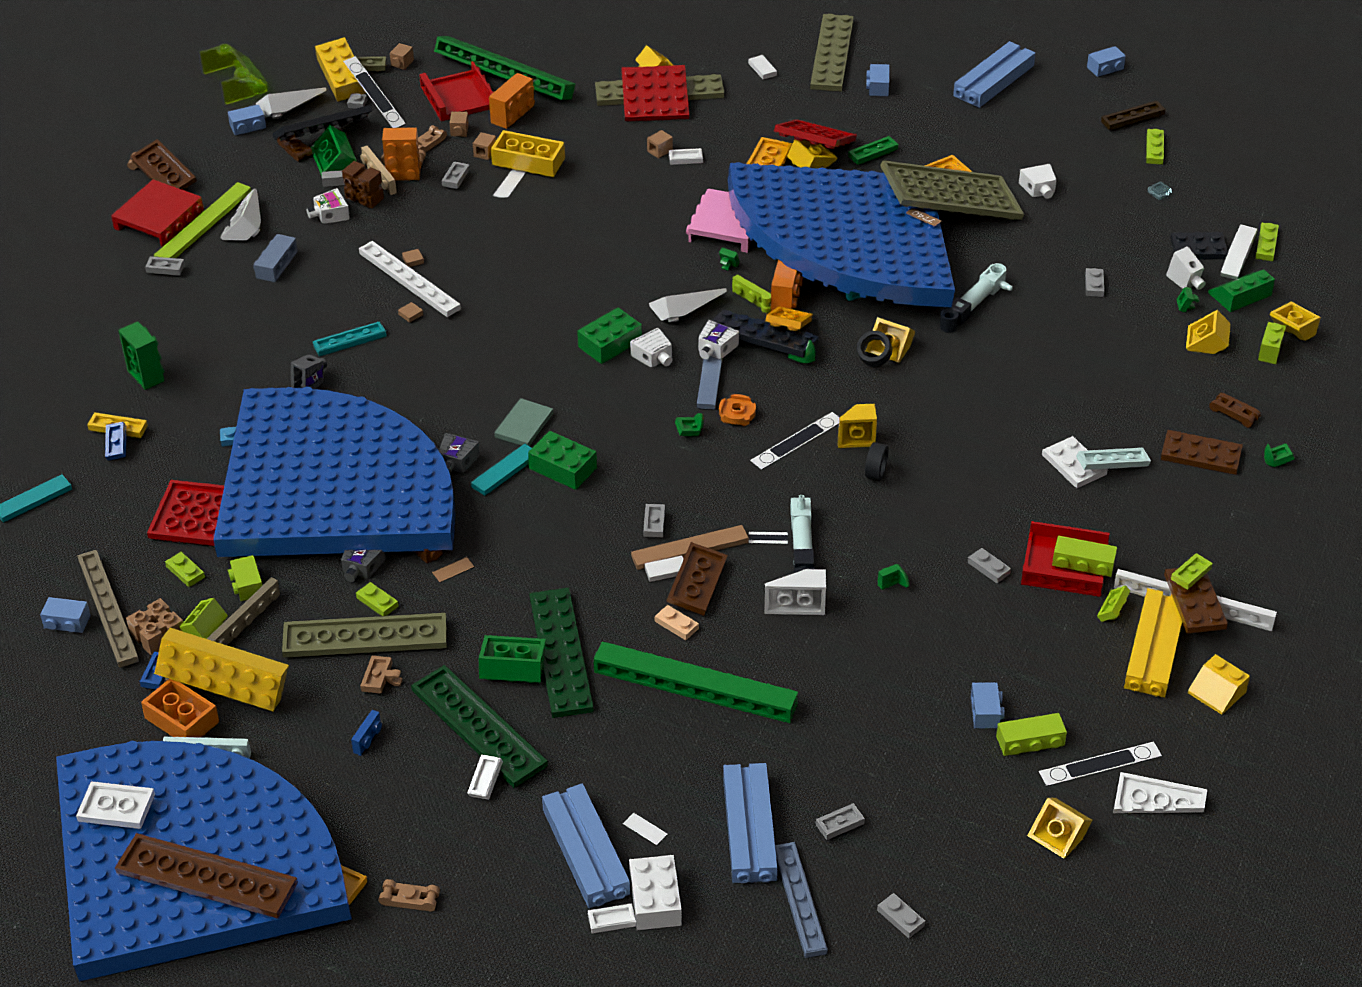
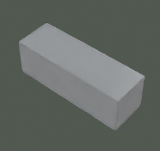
[322,171,345,187]

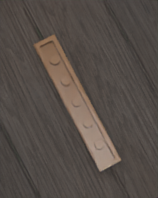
[631,525,749,570]

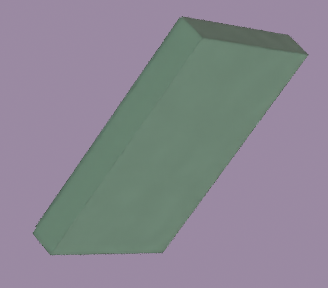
[495,398,553,446]

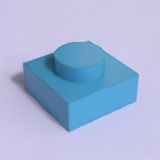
[220,427,236,446]

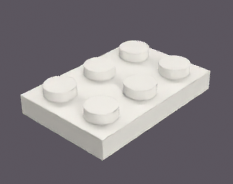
[1042,436,1108,488]
[76,782,155,829]

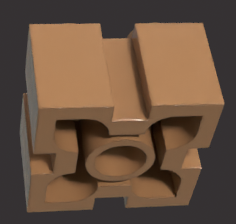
[126,598,183,656]

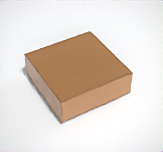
[402,249,424,267]
[398,302,423,323]

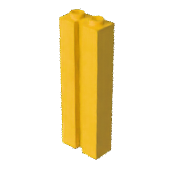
[1124,588,1182,698]

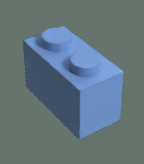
[1087,46,1126,77]
[866,64,889,96]
[228,104,266,135]
[40,597,91,633]
[971,683,1004,728]

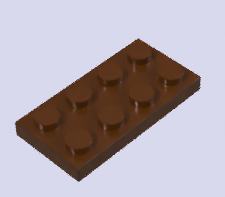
[130,139,197,190]
[1160,430,1242,475]
[667,542,728,615]
[1164,568,1228,633]

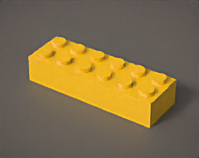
[154,628,289,711]

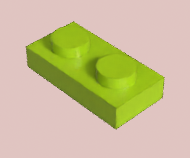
[165,552,205,587]
[1171,553,1213,590]
[356,582,399,616]
[1097,585,1130,622]

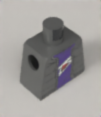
[291,355,327,389]
[439,433,480,474]
[341,550,386,582]

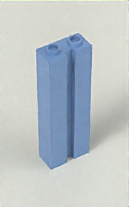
[953,41,1035,108]
[723,763,777,883]
[542,783,630,908]

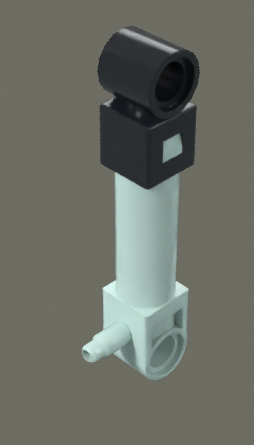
[940,263,1013,333]
[791,495,815,573]

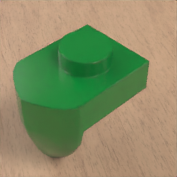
[788,340,816,363]
[675,413,704,436]
[1264,443,1294,467]
[878,564,909,590]

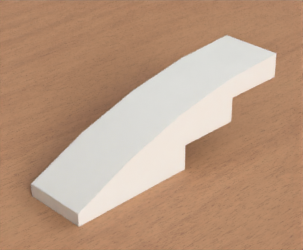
[1220,225,1257,280]

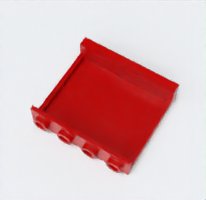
[419,61,494,121]
[111,180,204,247]
[1021,521,1110,597]

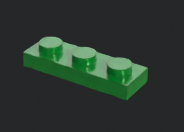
[848,136,898,165]

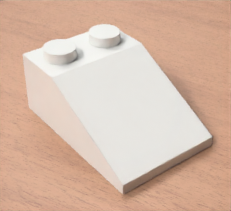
[764,569,826,615]

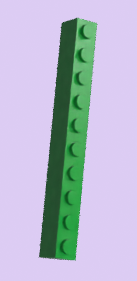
[434,36,575,100]
[594,642,798,723]

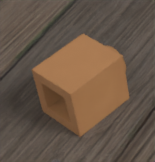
[390,43,414,70]
[450,112,469,137]
[647,130,673,158]
[473,133,496,160]

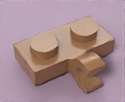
[360,656,403,693]

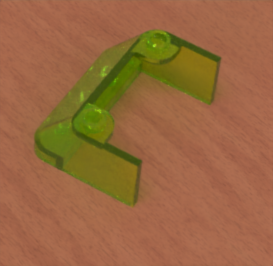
[200,44,268,104]

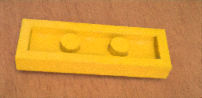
[87,412,148,438]

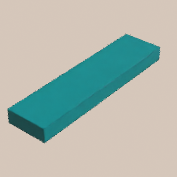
[313,321,387,356]
[471,444,532,496]
[0,474,72,523]

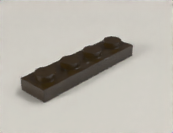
[1101,101,1165,130]

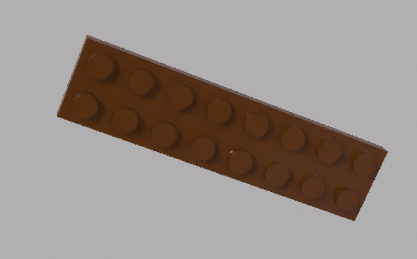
[115,833,298,919]

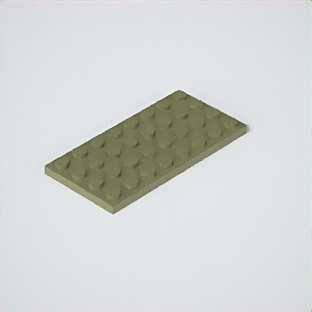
[881,161,1024,220]

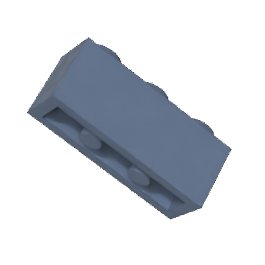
[253,234,298,282]

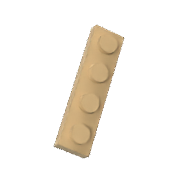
[360,146,397,195]

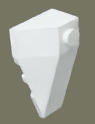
[256,87,326,119]
[221,188,261,240]
[649,288,727,323]

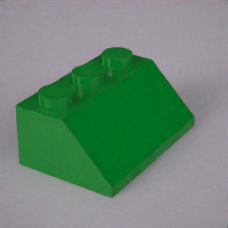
[311,125,357,176]
[1208,270,1275,312]
[479,635,546,683]

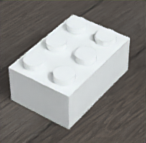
[629,855,682,930]

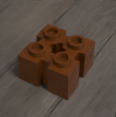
[342,161,384,209]

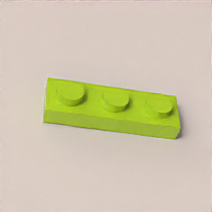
[1146,129,1164,165]
[1255,222,1279,261]

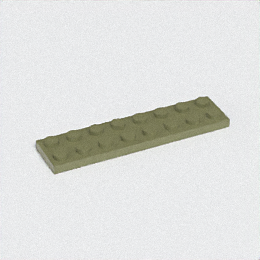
[810,14,854,92]
[595,74,724,106]
[282,613,447,657]

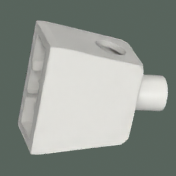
[1019,164,1056,199]
[1166,247,1206,290]

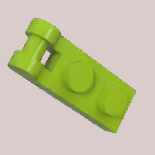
[732,275,771,313]

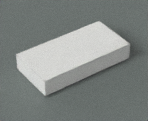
[748,55,777,79]
[669,148,703,165]
[644,556,683,582]
[467,755,503,800]
[588,904,636,933]

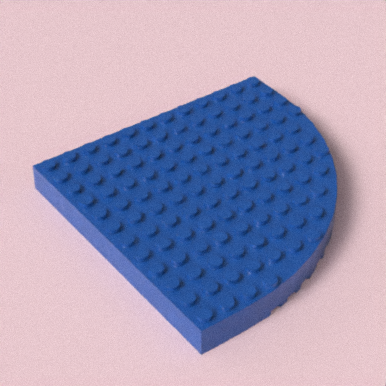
[728,162,955,307]
[214,387,455,557]
[56,741,352,981]

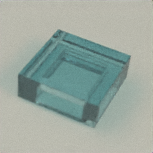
[1147,181,1172,200]

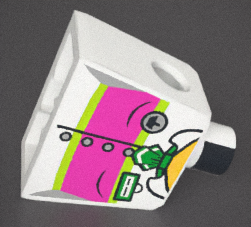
[307,188,349,224]

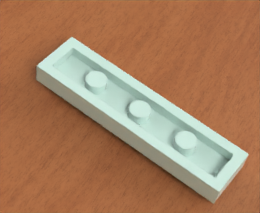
[1076,448,1151,470]
[163,737,251,759]

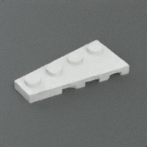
[1113,772,1207,813]

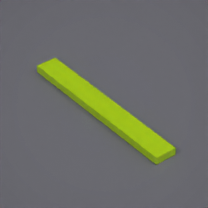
[154,182,251,258]

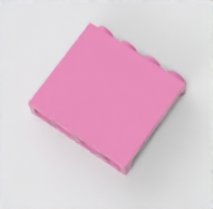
[686,189,753,253]

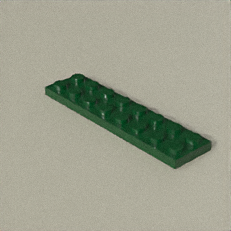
[529,588,593,718]
[411,665,548,788]

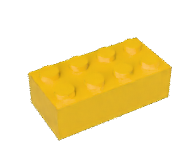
[315,37,366,102]
[491,130,565,177]

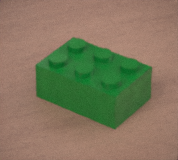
[577,307,642,364]
[118,321,164,390]
[528,431,597,490]

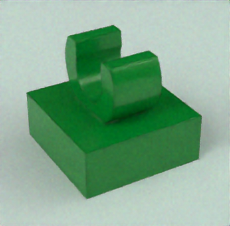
[719,247,740,271]
[1176,287,1199,312]

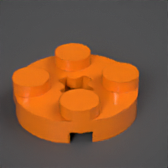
[719,394,756,426]

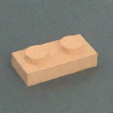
[655,605,699,640]

